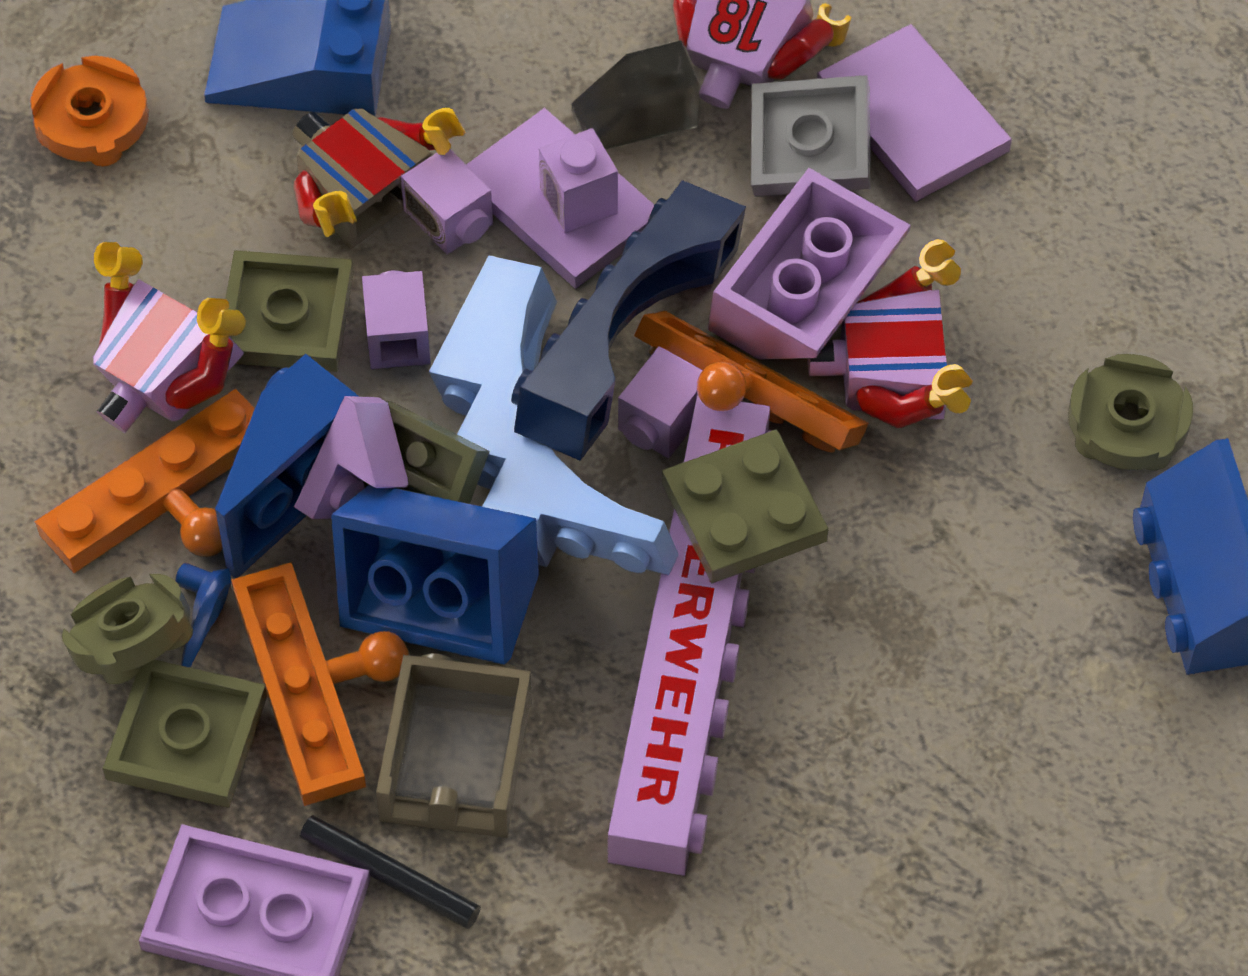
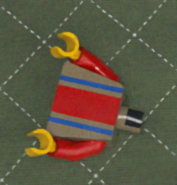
[293,108,466,249]

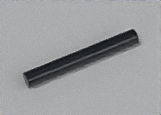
[300,815,481,929]

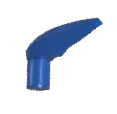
[175,563,231,667]

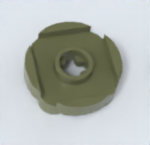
[1068,354,1193,471]
[62,574,193,684]

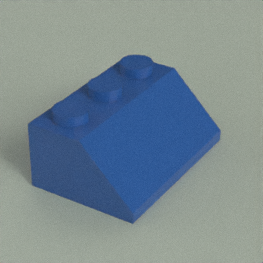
[1133,438,1248,675]
[331,485,539,665]

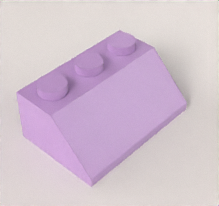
[708,168,911,359]

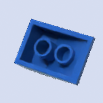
[204,0,391,117]
[215,354,359,578]

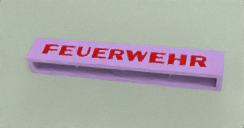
[608,395,770,876]

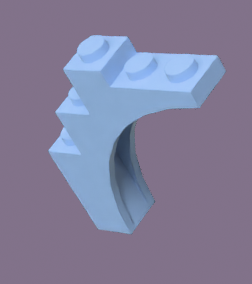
[429,256,679,575]

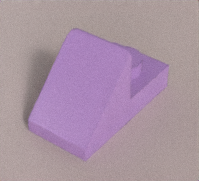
[294,396,408,519]

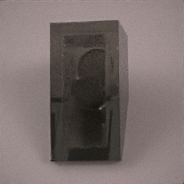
[571,40,700,150]

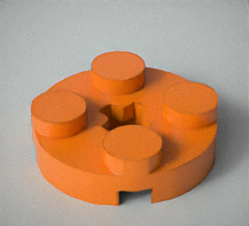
[30,56,149,167]

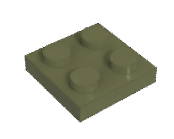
[225,250,354,372]
[662,429,829,584]
[103,660,267,808]

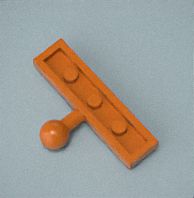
[634,311,869,453]
[35,388,255,573]
[231,562,409,806]

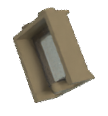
[376,653,532,838]

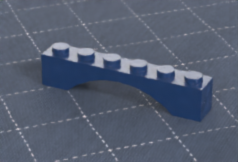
[511,180,746,461]

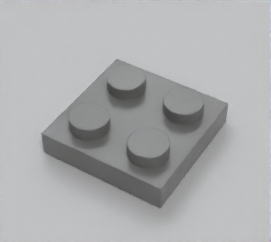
[751,75,871,197]

